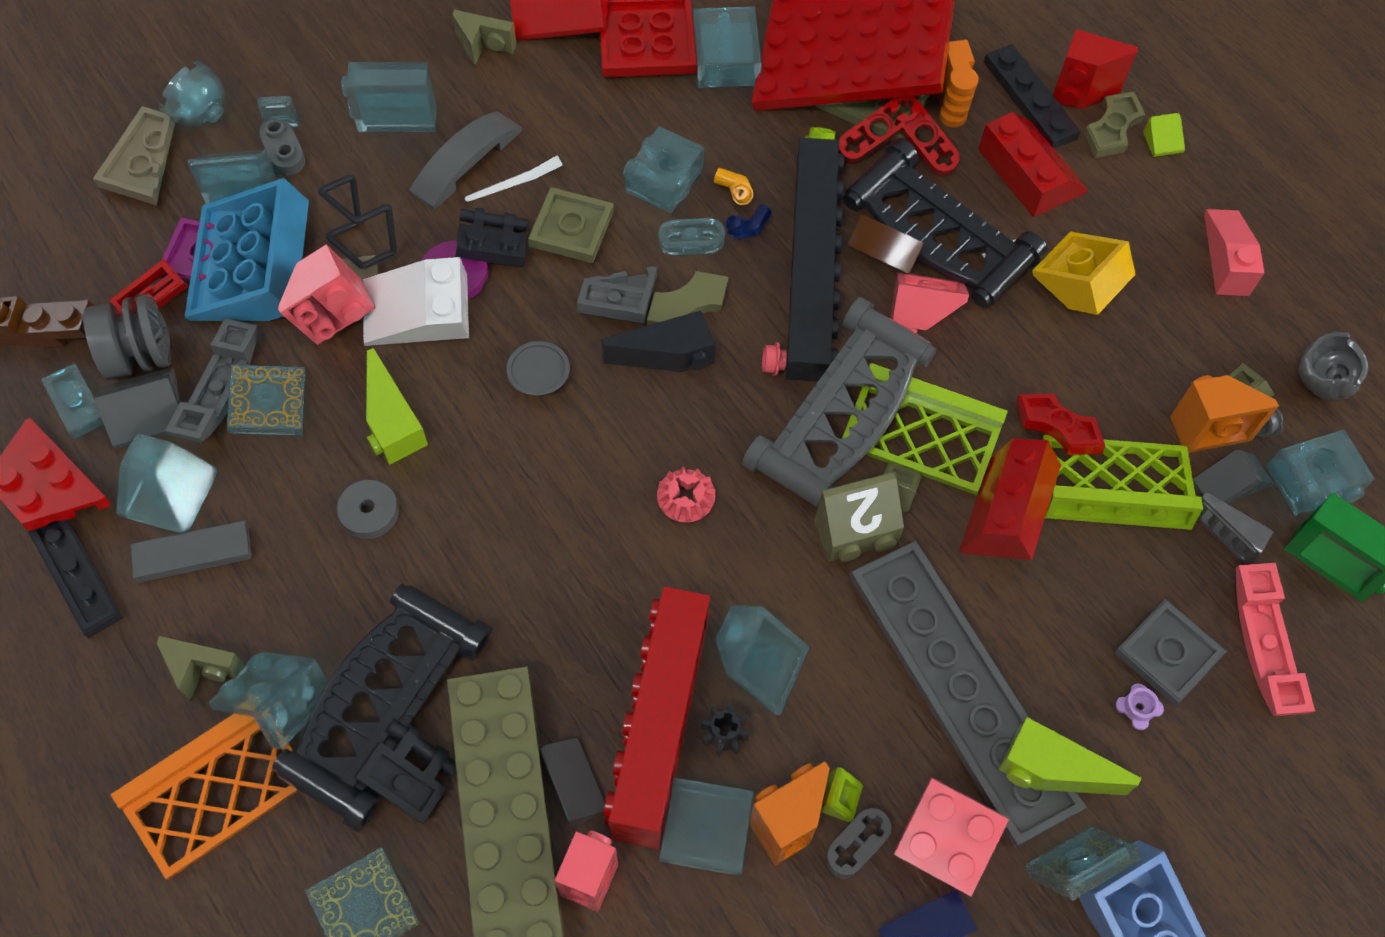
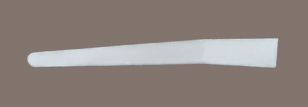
[465,155,563,201]

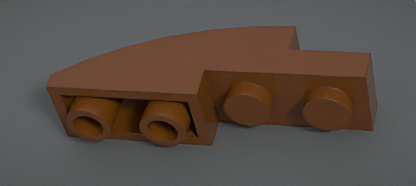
[0,296,93,347]

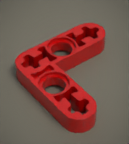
[838,96,959,177]

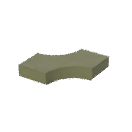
[1084,91,1146,158]
[647,271,729,326]

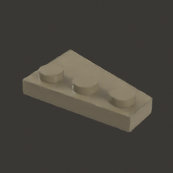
[93,106,175,205]

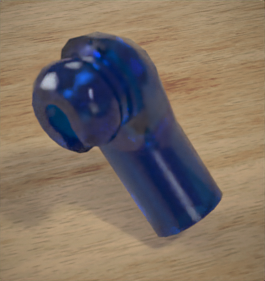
[726,204,772,239]

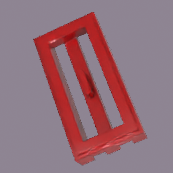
[108,259,188,316]

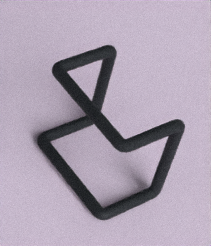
[318,174,397,269]

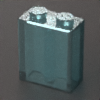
[693,6,761,88]
[341,62,437,132]

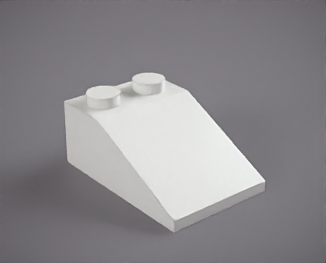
[363,257,469,346]

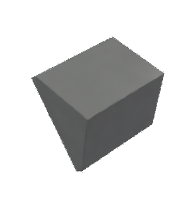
[94,367,181,449]

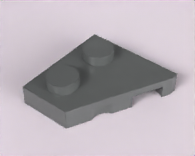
[577,266,657,324]

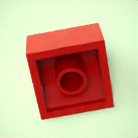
[1053,29,1139,109]

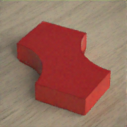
[1016,394,1105,455]

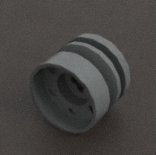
[83,293,171,380]

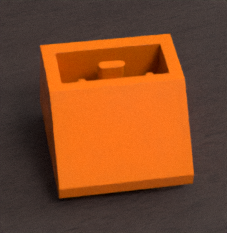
[749,761,830,866]

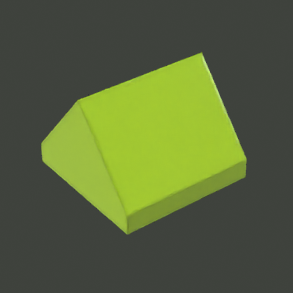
[820,767,863,822]

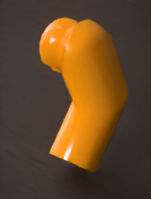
[714,167,753,205]

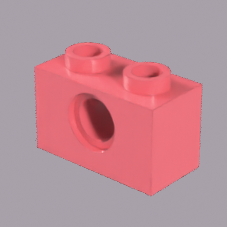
[554,831,618,912]

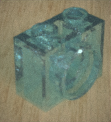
[623,126,705,213]
[1267,429,1375,516]

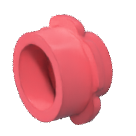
[762,342,787,376]

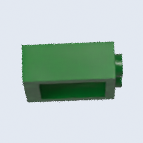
[1284,492,1385,602]

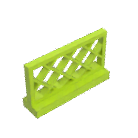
[842,363,1008,495]
[1042,435,1203,530]

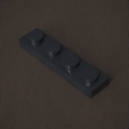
[984,44,1081,149]

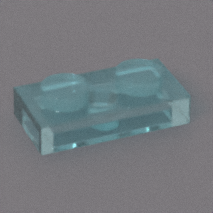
[41,363,104,439]

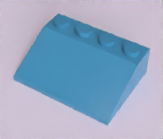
[184,178,309,321]

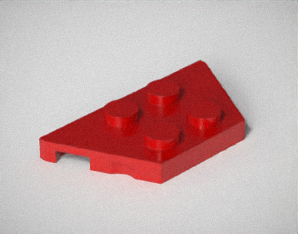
[0,418,111,531]

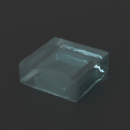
[257,96,298,127]

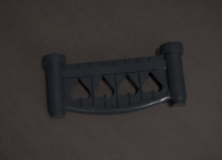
[843,138,1048,308]
[272,583,493,833]

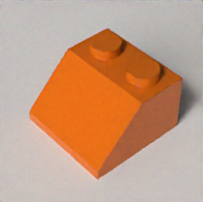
[1170,375,1279,453]

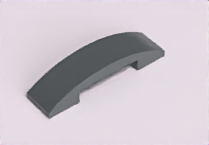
[409,111,522,211]
[165,318,259,443]

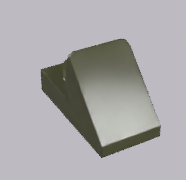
[452,9,517,64]
[157,636,245,700]

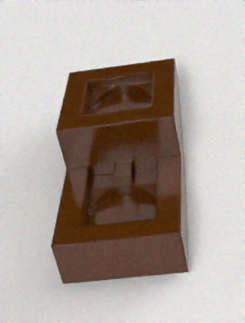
[847,214,924,274]

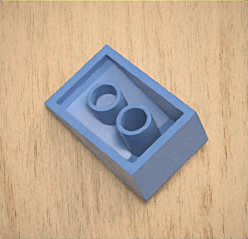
[1071,840,1206,937]

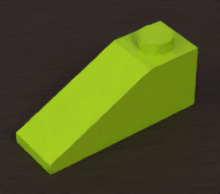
[366,348,428,465]
[998,717,1141,795]

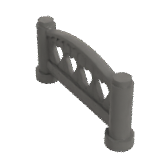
[742,297,937,508]

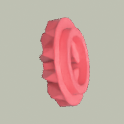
[657,466,716,522]

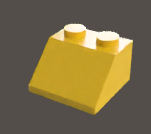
[1032,232,1136,315]

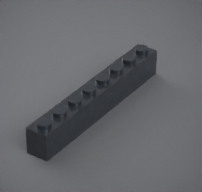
[786,137,844,382]

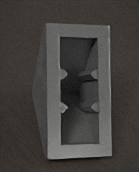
[1193,449,1274,504]

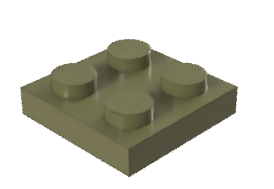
[528,187,614,263]

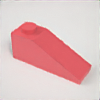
[1204,209,1264,296]

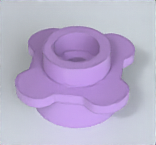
[1115,684,1164,730]

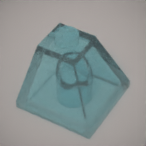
[116,433,218,533]
[716,606,810,715]

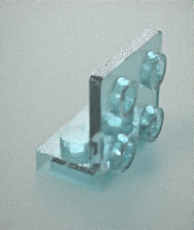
[209,652,328,749]

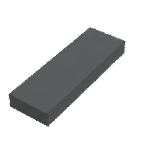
[131,520,252,583]

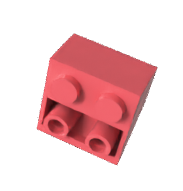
[278,244,375,345]

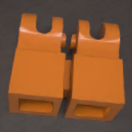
[929,39,979,128]

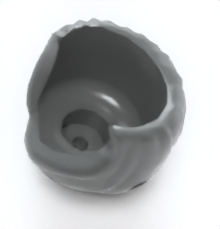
[1298,331,1368,401]

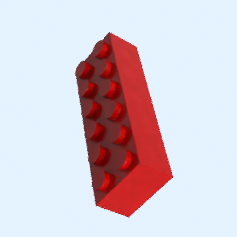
[603,586,710,850]

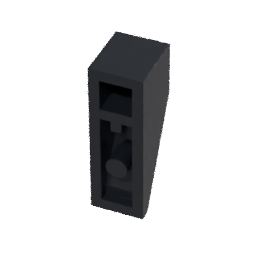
[601,310,715,372]

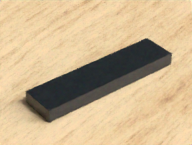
[28,519,124,638]

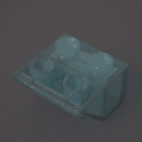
[188,149,275,204]

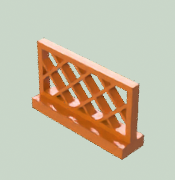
[110,698,299,880]

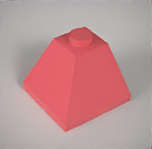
[891,272,969,333]

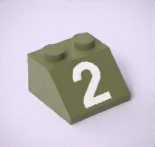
[814,472,904,562]

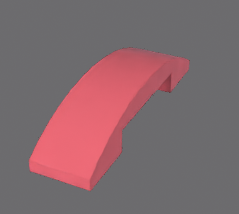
[1236,563,1315,716]

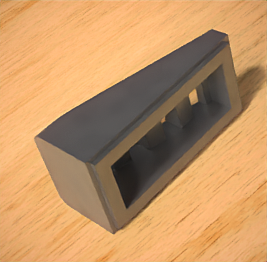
[1197,492,1274,565]

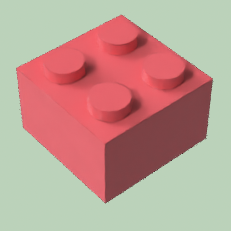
[894,777,1009,896]

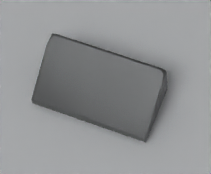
[539,738,605,828]

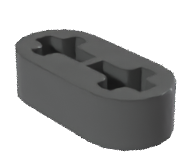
[825,808,892,879]

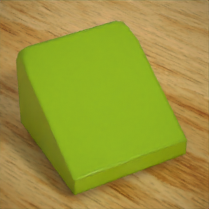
[1143,113,1185,157]

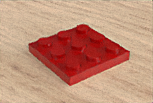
[600,0,697,77]

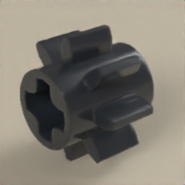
[700,704,750,757]

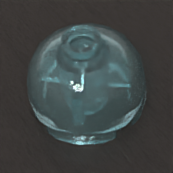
[159,60,225,128]

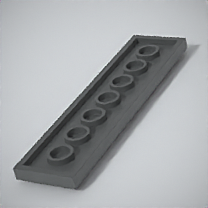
[850,541,1087,849]

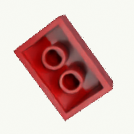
[510,0,609,41]
[978,112,1088,218]
[960,439,1061,560]

